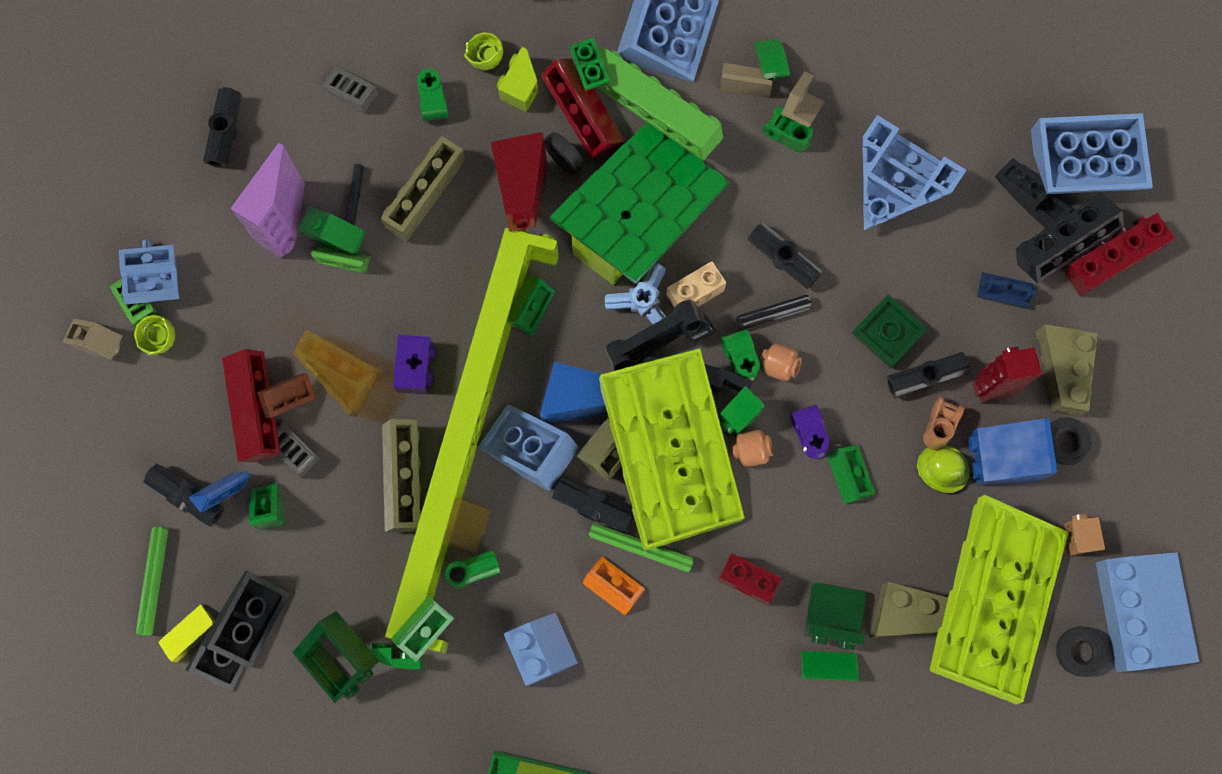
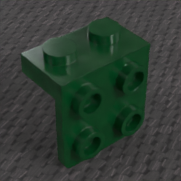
[804,583,866,650]

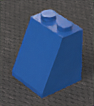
[540,362,608,425]
[968,418,1057,486]

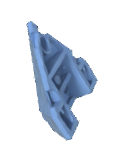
[863,115,966,230]

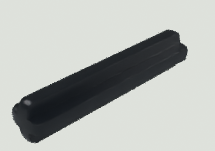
[736,295,812,330]

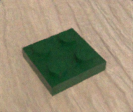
[851,294,928,369]

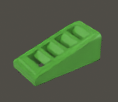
[109,279,160,328]

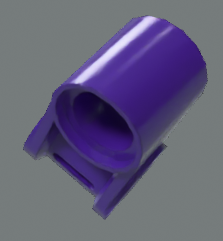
[790,404,829,459]

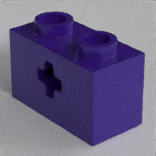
[393,335,437,394]

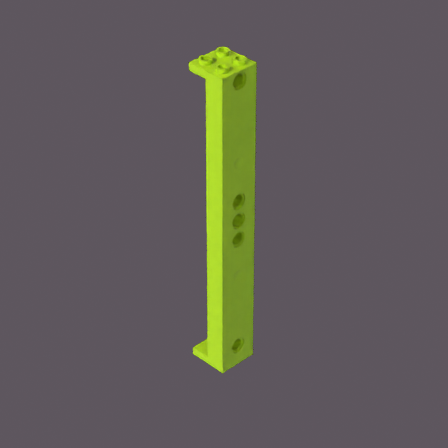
[385,227,559,654]

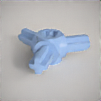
[605,263,666,325]

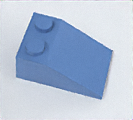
[478,404,579,492]

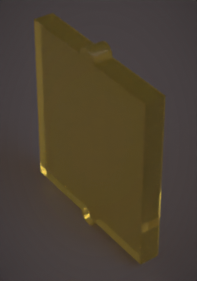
[443,498,491,553]

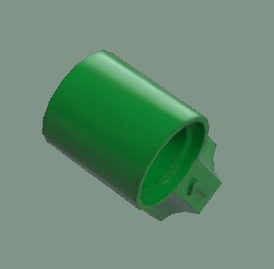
[445,551,501,589]

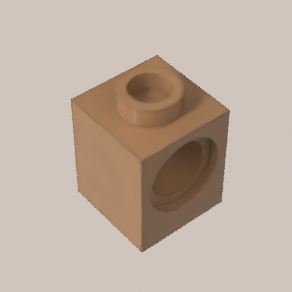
[1064,514,1105,556]

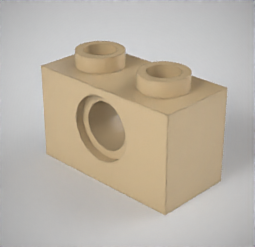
[666,261,726,308]

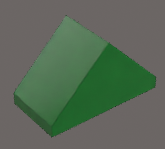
[249,483,286,530]

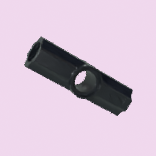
[203,87,242,168]
[747,221,823,290]
[886,352,971,399]
[143,463,225,527]
[552,477,634,533]

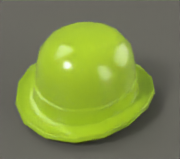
[917,445,970,493]

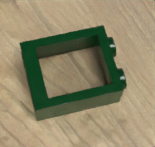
[292,611,379,703]

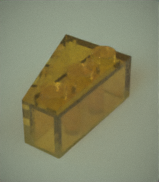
[293,329,382,417]

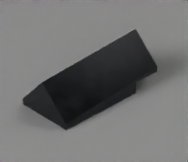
[185,570,290,691]

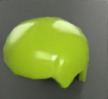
[464,32,503,71]
[134,315,176,355]

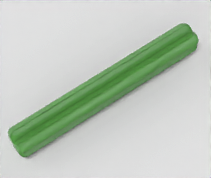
[589,523,693,572]
[136,526,168,636]

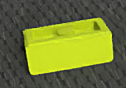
[158,604,215,663]

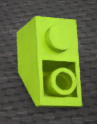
[497,47,538,112]

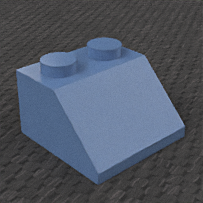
[504,612,578,686]

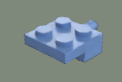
[119,239,179,305]

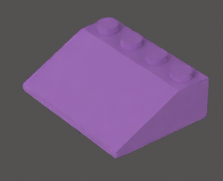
[230,143,305,259]

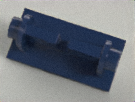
[977,272,1036,309]

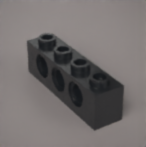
[1015,193,1124,283]

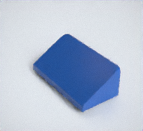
[189,471,250,513]

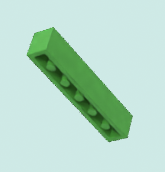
[596,46,723,161]

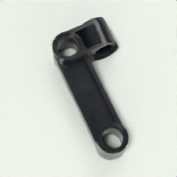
[605,300,716,371]

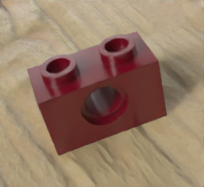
[717,553,782,605]

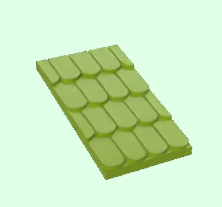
[599,349,745,551]
[929,495,1069,705]

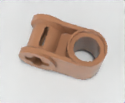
[923,396,965,450]

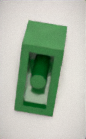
[298,206,365,255]
[719,386,765,438]

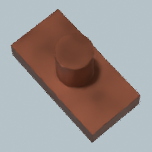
[257,373,316,418]

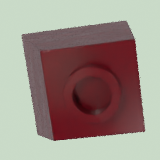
[491,132,548,232]

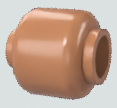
[760,343,802,382]
[732,430,773,467]

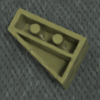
[1035,324,1098,417]
[870,582,948,638]

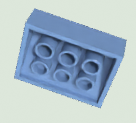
[617,0,719,82]
[1031,113,1153,194]
[1096,552,1199,672]

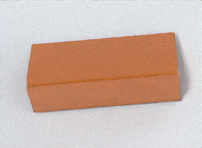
[583,556,645,615]

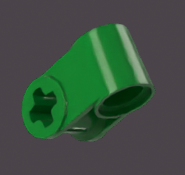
[417,69,449,122]
[761,107,813,152]
[721,329,760,381]

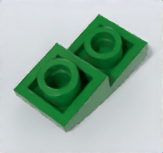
[569,38,610,91]
[754,39,790,81]
[369,643,423,670]

